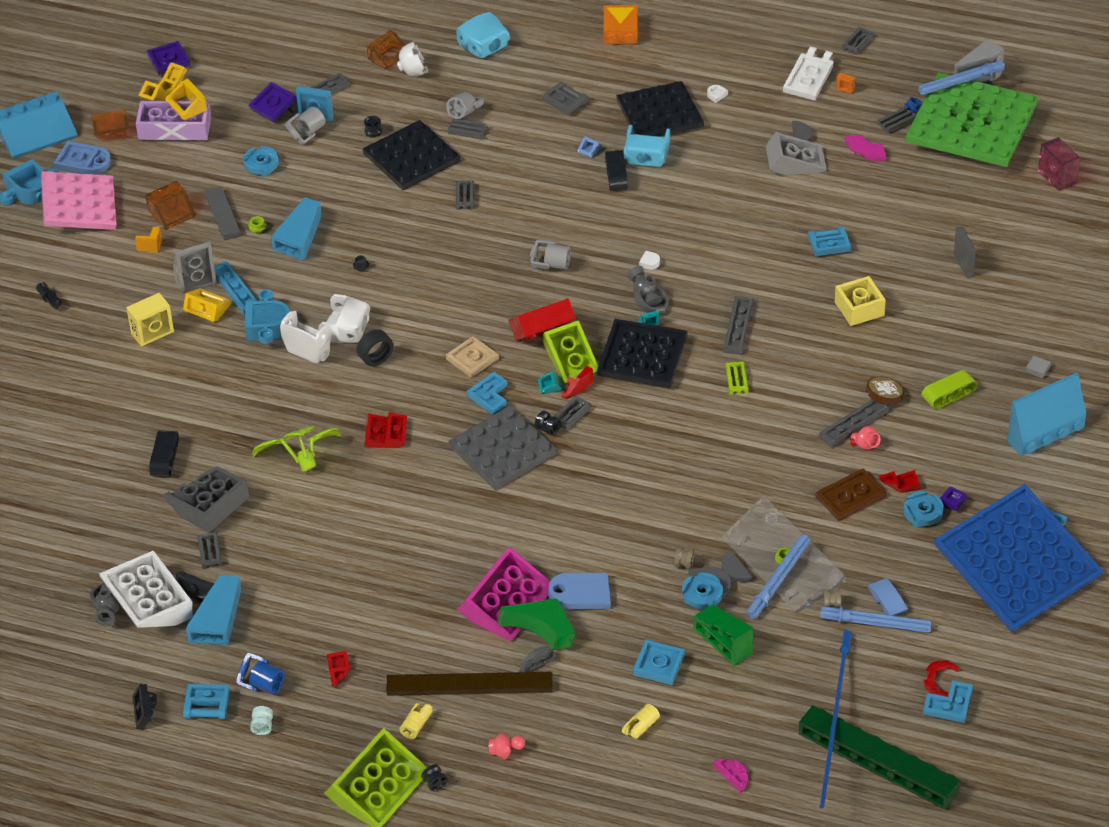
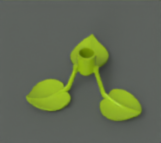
[252,426,341,472]

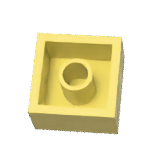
[835,276,886,326]
[126,293,174,347]

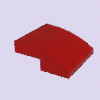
[364,412,407,448]

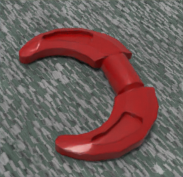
[924,660,959,697]

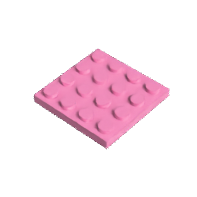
[41,171,116,230]

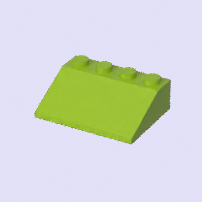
[324,728,427,827]

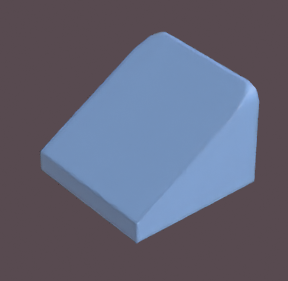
[577,136,602,158]

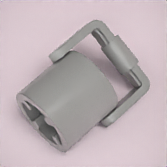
[446,92,484,119]
[285,106,326,145]
[530,240,571,270]

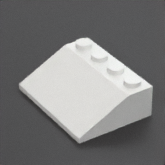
[99,551,193,628]

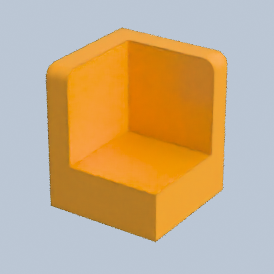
[135,227,162,253]

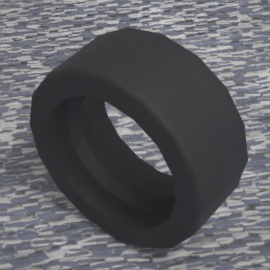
[356,330,394,366]

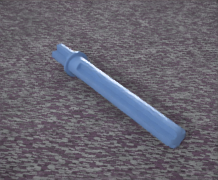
[918,60,1005,95]
[746,534,811,619]
[820,606,931,633]

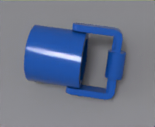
[236,653,285,695]

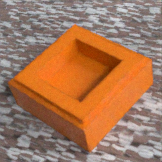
[836,73,855,94]

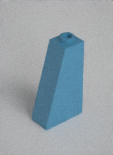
[271,197,322,261]
[186,575,242,645]

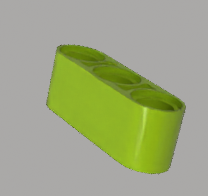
[921,370,978,409]

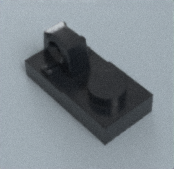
[175,571,214,602]
[132,683,157,730]

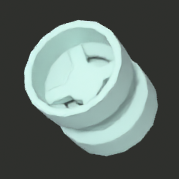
[250,706,273,735]

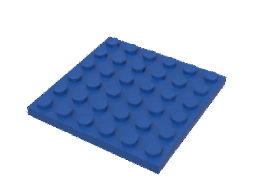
[933,484,1104,633]

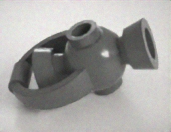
[627,266,669,314]
[90,583,121,626]

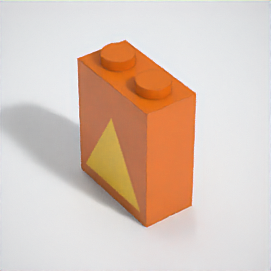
[603,5,638,44]

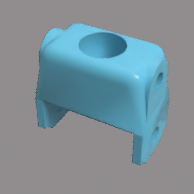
[456,12,510,58]
[624,125,670,167]

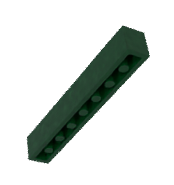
[798,705,960,810]

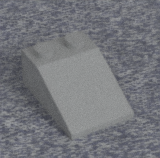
[954,39,1004,82]
[765,132,827,175]
[173,242,217,294]

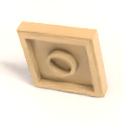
[446,336,499,378]

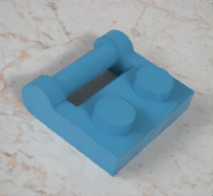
[807,226,851,256]
[183,684,230,720]

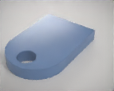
[54,141,111,175]
[548,573,611,609]

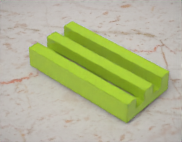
[725,362,749,395]

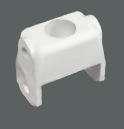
[318,294,370,343]
[280,311,331,363]

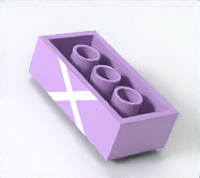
[136,101,211,140]

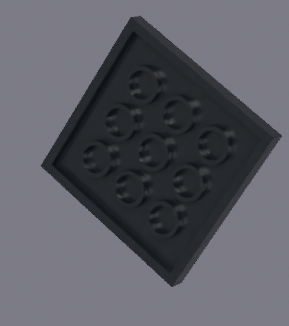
[616,81,704,137]
[362,120,460,190]
[597,319,688,388]

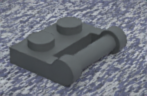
[543,82,589,115]

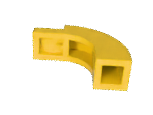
[138,63,187,101]

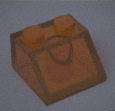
[91,109,130,139]
[145,181,196,230]

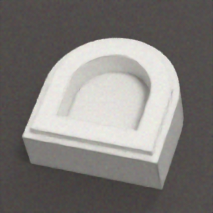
[707,85,728,103]
[639,251,660,270]

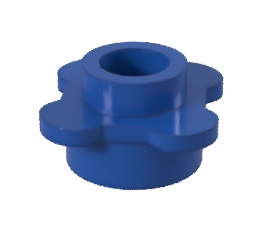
[904,97,922,113]

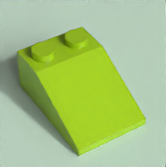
[542,320,598,384]

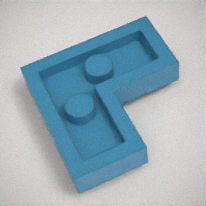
[467,372,507,415]
[923,681,973,723]

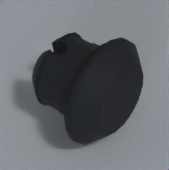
[353,255,369,271]

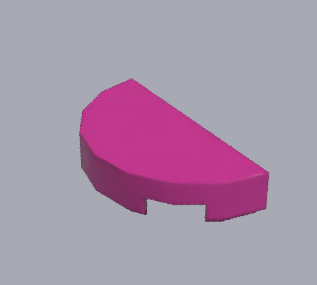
[713,759,748,793]

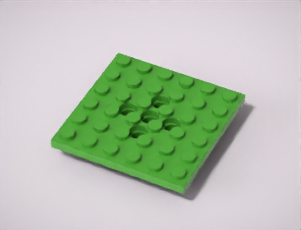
[905,72,1039,167]

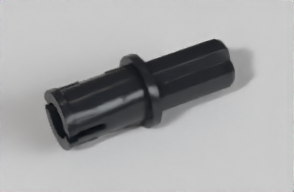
[36,282,62,309]

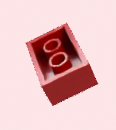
[508,298,576,342]

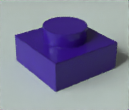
[940,486,967,511]

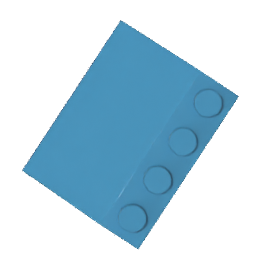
[0,91,78,159]
[1007,373,1086,456]

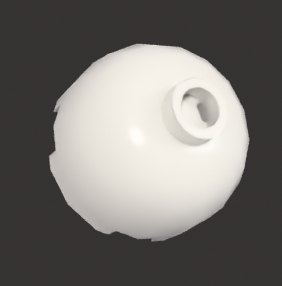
[397,41,428,77]

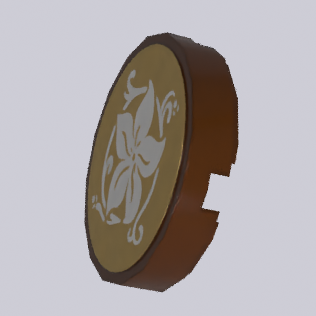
[865,376,904,405]

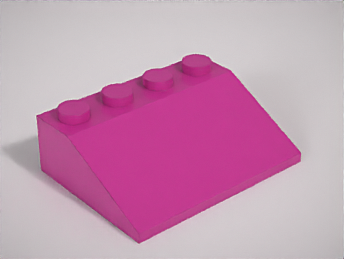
[457,547,550,641]

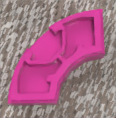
[845,135,886,161]

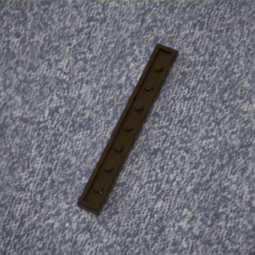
[386,671,553,696]

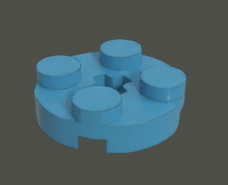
[244,146,279,177]
[903,491,944,528]
[682,573,723,610]

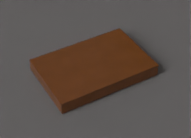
[815,468,887,521]

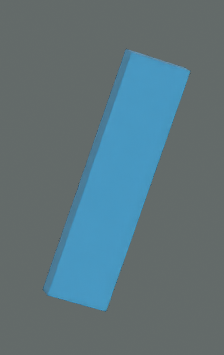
[214,261,258,315]

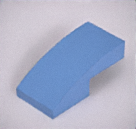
[868,578,908,616]

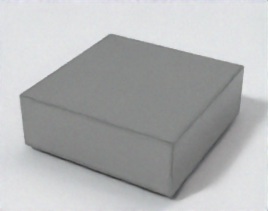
[1025,356,1051,378]

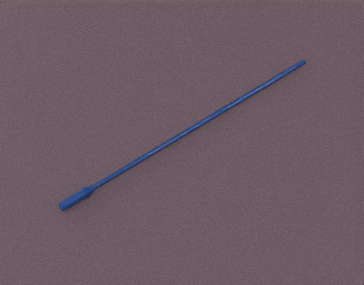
[820,630,851,808]

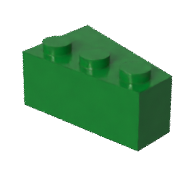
[694,604,753,666]

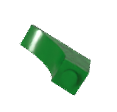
[497,598,575,650]

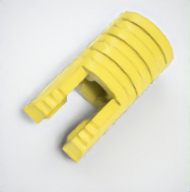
[400,703,433,739]
[622,704,660,739]

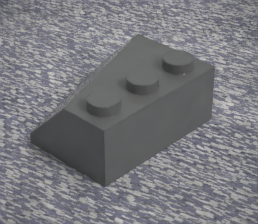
[163,466,250,533]

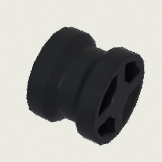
[364,116,382,138]
[421,764,448,792]

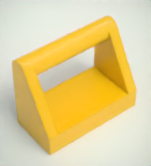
[165,79,207,120]
[183,288,232,322]

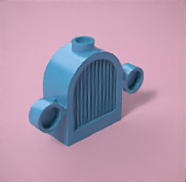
[0,159,59,206]
[245,289,290,344]

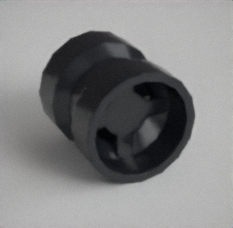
[535,410,561,436]

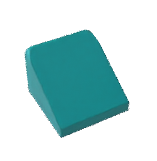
[638,310,659,326]
[538,371,564,394]

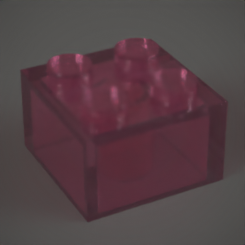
[1038,137,1080,191]

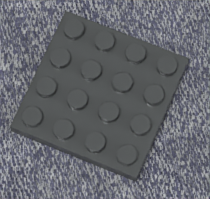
[449,406,557,491]

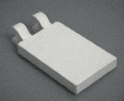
[783,46,834,100]

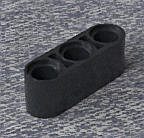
[605,150,628,191]
[149,430,179,477]

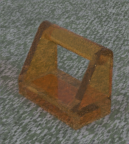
[366,30,405,70]

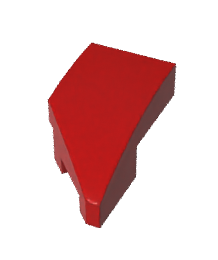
[561,366,593,399]
[879,470,921,493]
[326,651,350,687]

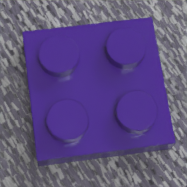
[146,41,190,75]
[249,82,297,123]

